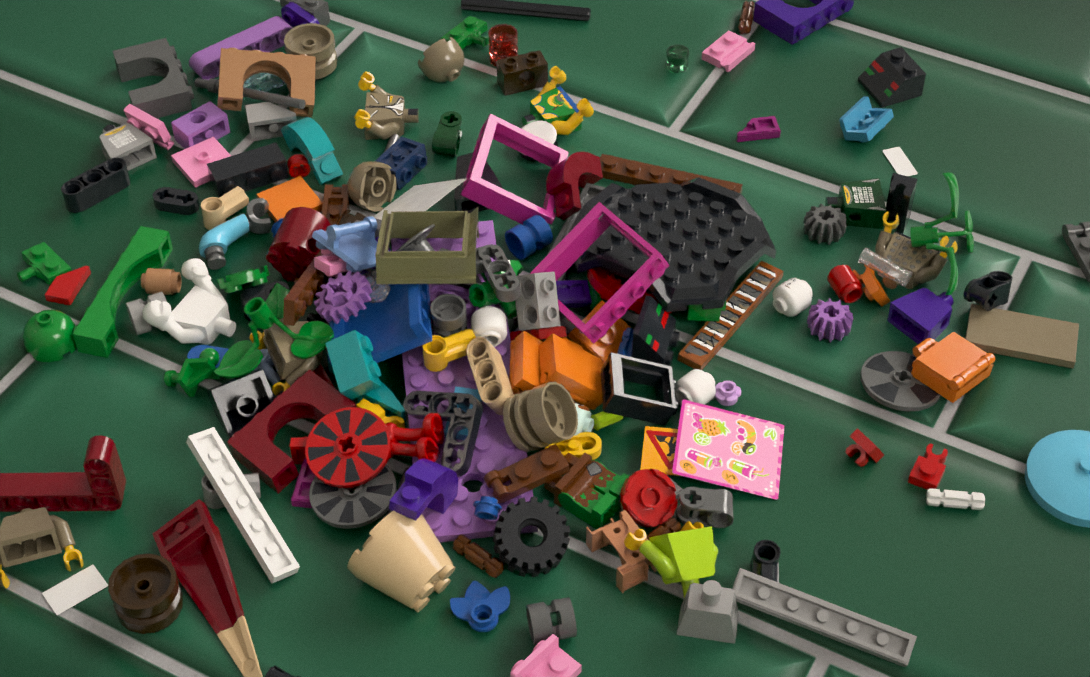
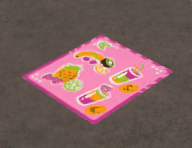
[672,399,784,500]

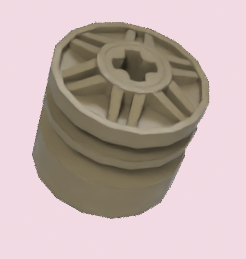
[503,382,578,452]

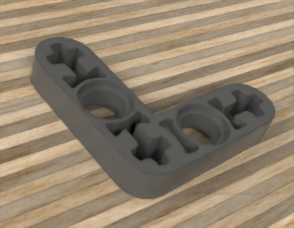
[476,244,521,302]

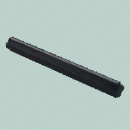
[461,0,591,21]

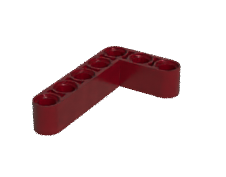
[0,435,126,512]

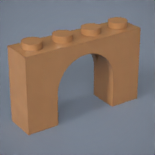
[217,47,316,117]

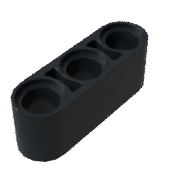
[61,157,130,213]

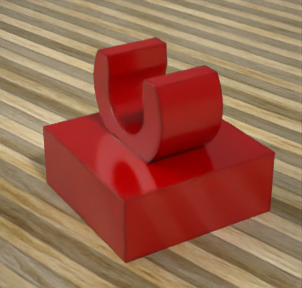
[845,428,884,467]

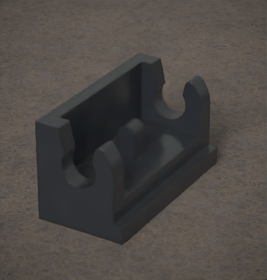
[886,173,918,234]

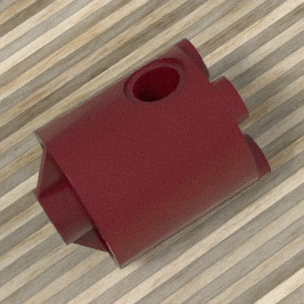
[266,207,331,282]

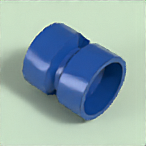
[505,215,553,260]

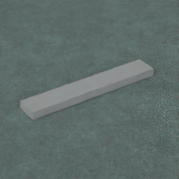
[732,568,917,668]

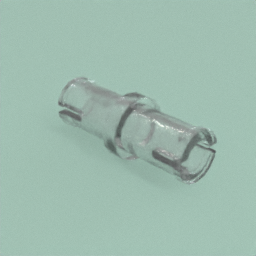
[858,247,913,287]

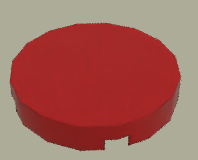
[621,468,678,528]

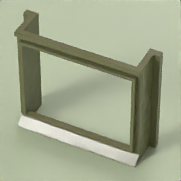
[375,207,479,284]

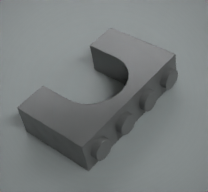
[112,38,194,118]

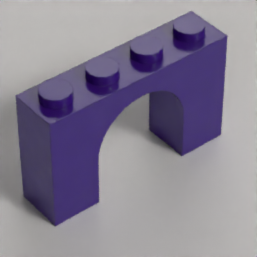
[753,0,854,45]

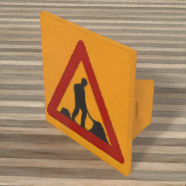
[640,426,681,476]

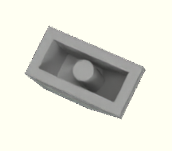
[245,102,297,141]

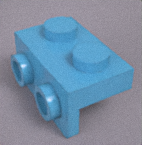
[839,96,894,142]

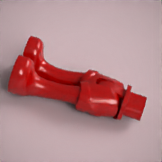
[346,413,444,462]

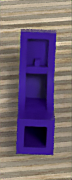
[389,458,458,521]

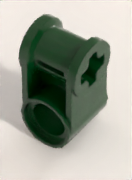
[432,111,462,156]

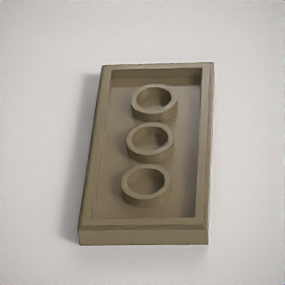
[965,304,1079,368]

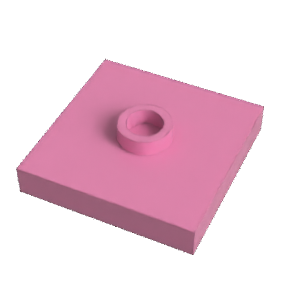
[171,137,231,188]

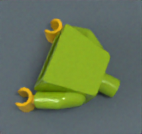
[624,521,718,598]

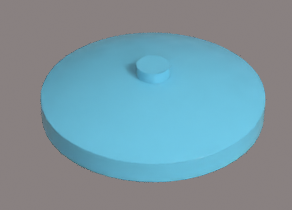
[1025,430,1090,528]

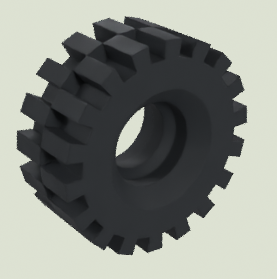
[493,497,570,577]

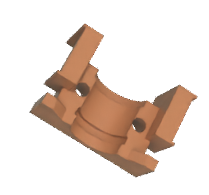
[586,510,657,593]

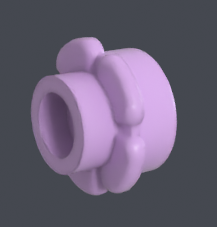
[715,381,741,406]

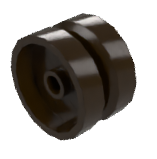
[108,553,183,634]

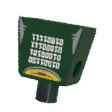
[825,178,886,229]

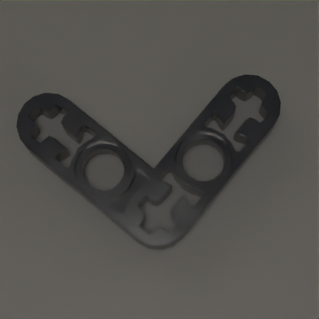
[403,391,483,477]

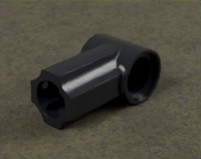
[750,540,781,583]

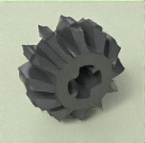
[803,203,847,245]

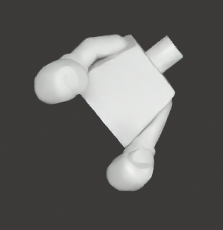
[142,259,236,345]

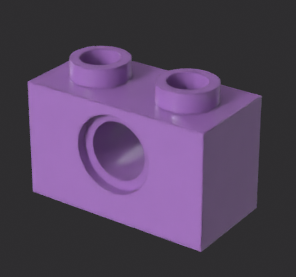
[171,101,230,149]

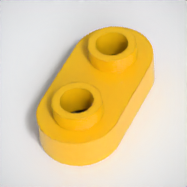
[545,432,602,460]

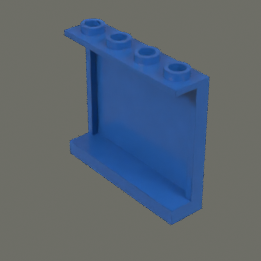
[328,283,432,366]

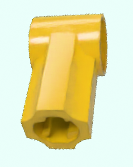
[422,329,476,372]

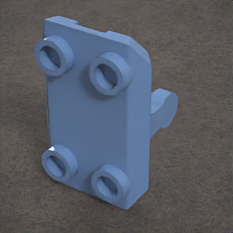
[311,216,389,273]

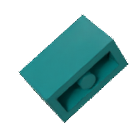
[325,330,381,399]

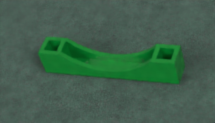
[73,226,173,358]

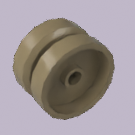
[284,23,337,79]

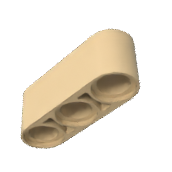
[466,337,514,415]

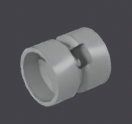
[126,291,167,335]

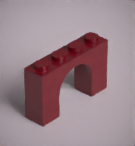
[227,370,356,494]

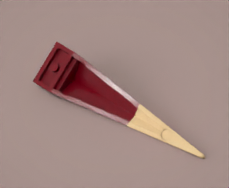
[153,499,263,677]

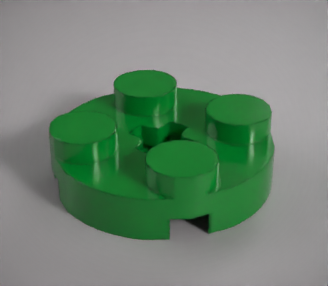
[216,265,270,293]

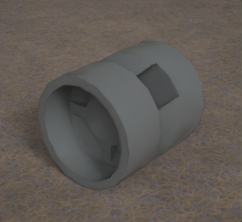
[430,294,467,338]
[526,597,577,645]

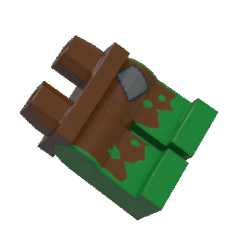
[544,453,629,530]

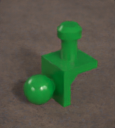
[163,348,220,397]

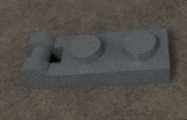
[1062,221,1090,282]

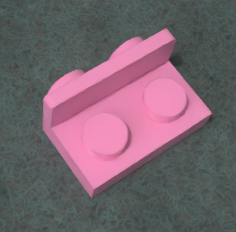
[510,634,582,677]

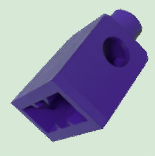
[887,288,954,344]

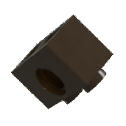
[496,50,548,96]

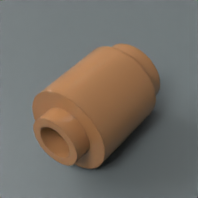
[141,268,182,295]

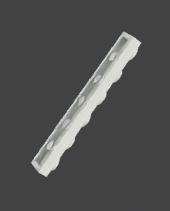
[186,427,300,583]

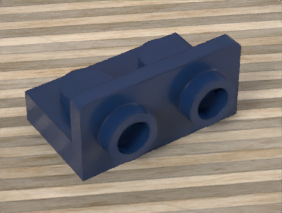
[376,136,428,190]

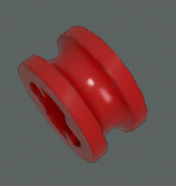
[287,154,311,178]

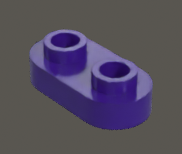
[281,2,320,27]

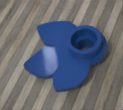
[450,581,510,632]

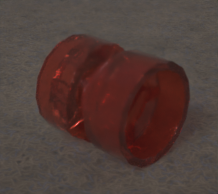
[488,24,518,66]

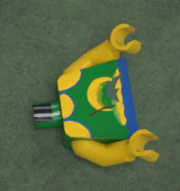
[522,66,594,135]

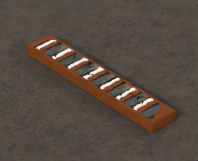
[678,260,784,370]

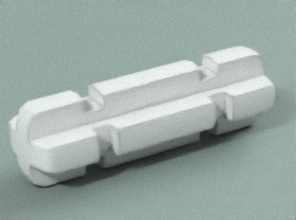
[926,489,985,510]

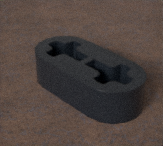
[152,187,200,215]

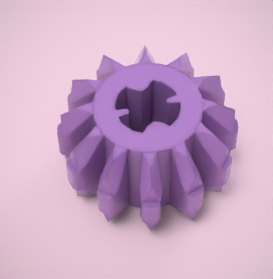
[807,298,853,343]

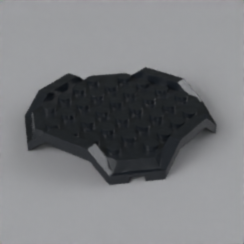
[569,177,776,312]

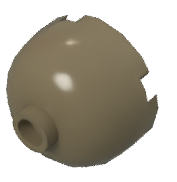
[418,37,465,82]
[347,161,396,212]

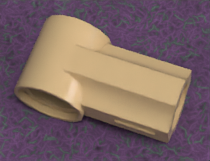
[201,186,249,230]

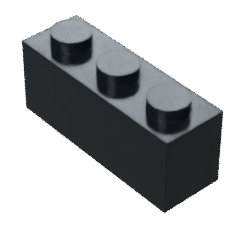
[207,142,289,198]

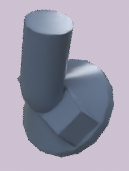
[255,349,281,385]

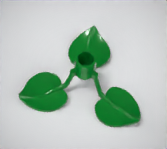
[911,172,974,295]
[214,283,334,379]

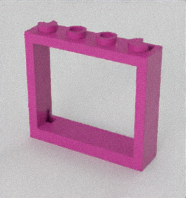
[460,114,569,225]
[530,202,670,344]

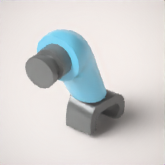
[199,198,271,270]

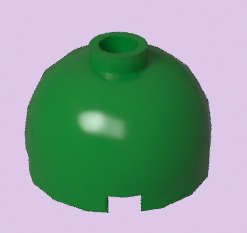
[23,309,77,363]

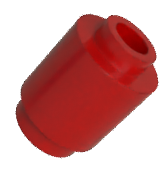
[827,265,863,303]

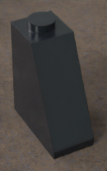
[454,152,502,213]

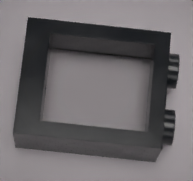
[600,352,678,425]

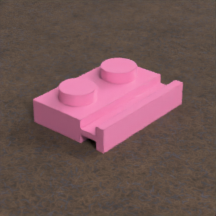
[702,31,755,72]
[123,104,174,150]

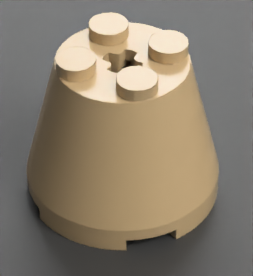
[347,510,455,612]

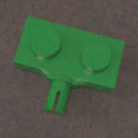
[441,16,488,49]
[17,242,72,286]

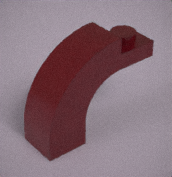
[546,152,603,220]

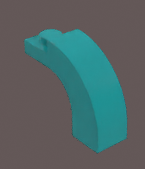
[281,117,343,185]

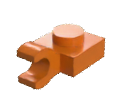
[853,262,890,307]

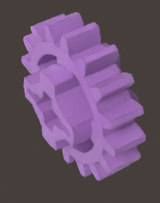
[314,270,373,324]

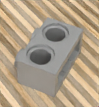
[515,272,561,331]

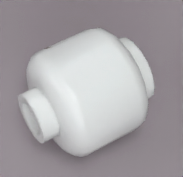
[773,278,813,317]
[471,306,507,347]
[675,369,716,405]

